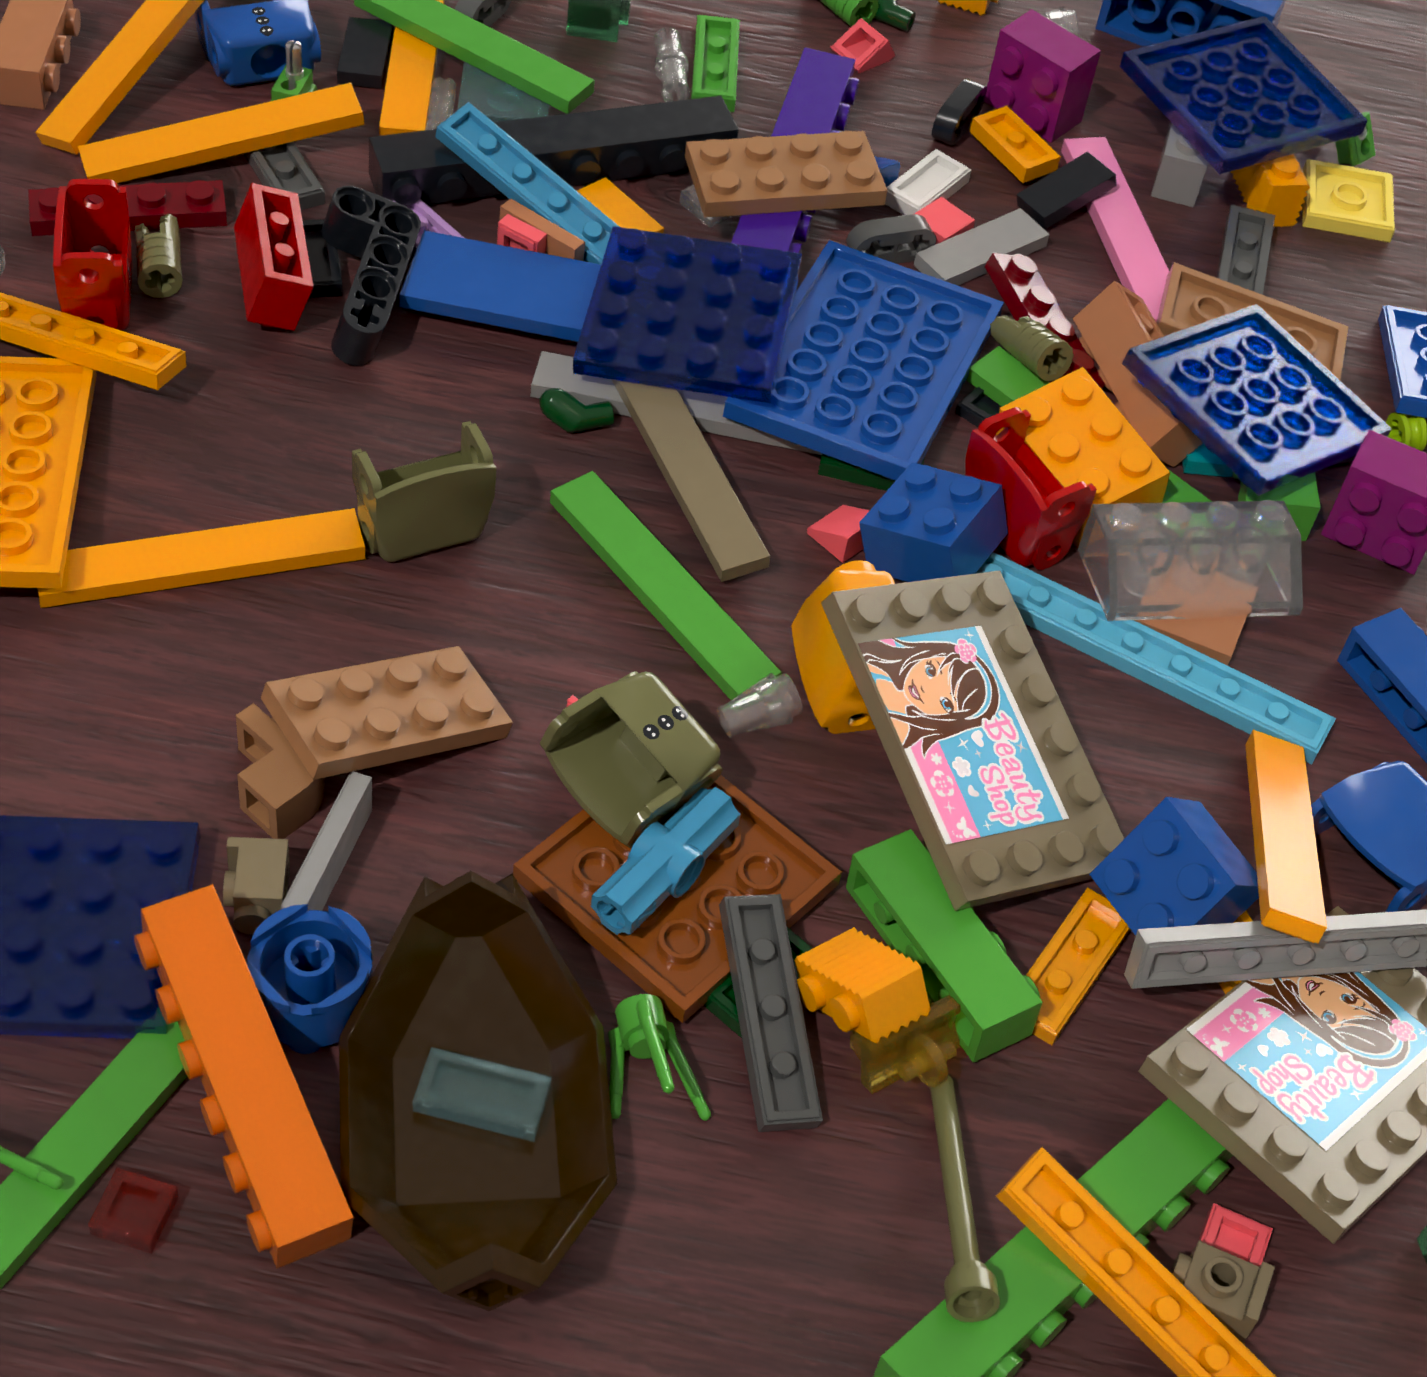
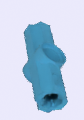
[591,787,741,935]

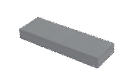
[914,208,1050,286]
[281,771,372,911]

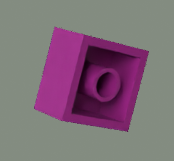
[984,9,1101,143]
[1321,429,1427,575]

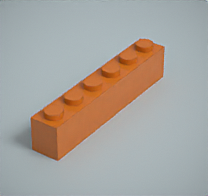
[134,884,353,1268]

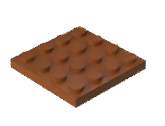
[513,775,842,1023]

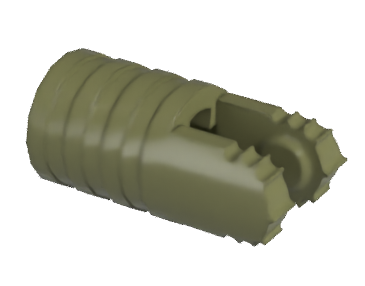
[135,214,183,298]
[990,316,1073,381]

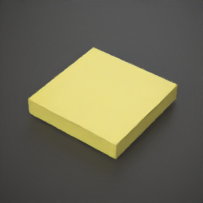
[1302,159,1395,242]

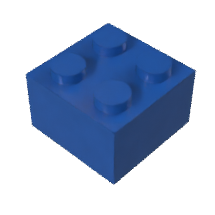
[859,462,1008,582]
[1089,797,1259,936]

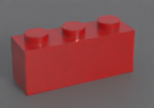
[234,182,314,331]

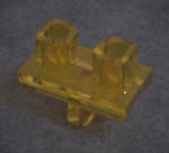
[850,995,960,1094]

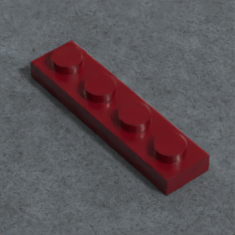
[28,180,227,236]
[984,253,1105,389]

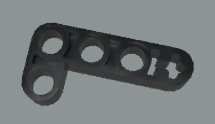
[321,186,421,366]

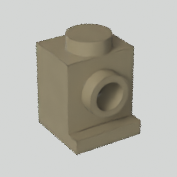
[223,837,290,935]
[1170,1241,1275,1343]

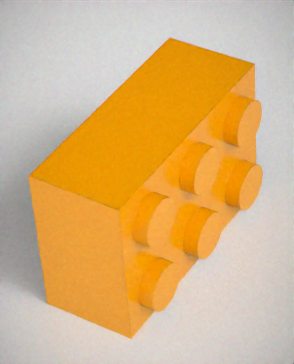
[995,367,1170,550]

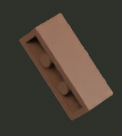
[0,0,81,110]

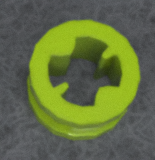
[1385,412,1427,451]

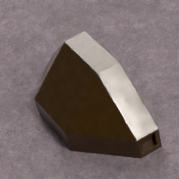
[339,871,618,1311]

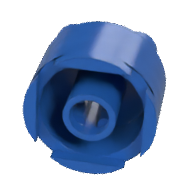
[247,904,373,1054]

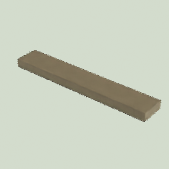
[603,339,770,582]

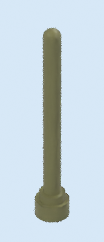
[930,1073,1000,1322]

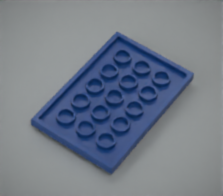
[723,240,1004,481]

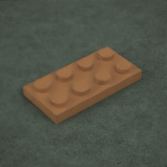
[685,131,888,218]
[1156,262,1348,400]
[261,646,513,780]

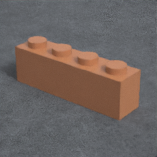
[1073,280,1218,467]

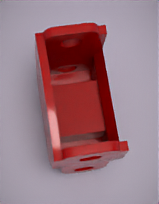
[53,179,133,331]
[965,407,1097,570]

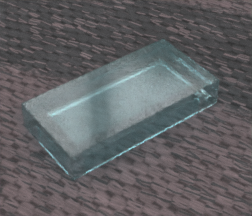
[413,1047,552,1142]

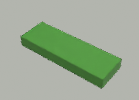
[691,15,740,112]

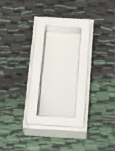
[885,149,972,215]

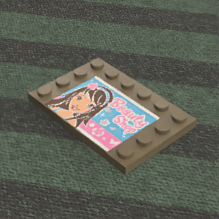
[821,571,1124,911]
[1138,906,1427,1244]

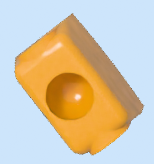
[791,560,895,734]

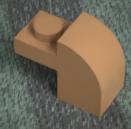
[236,703,325,839]

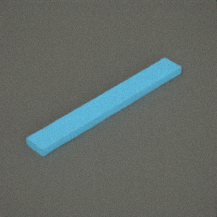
[975,552,1336,765]

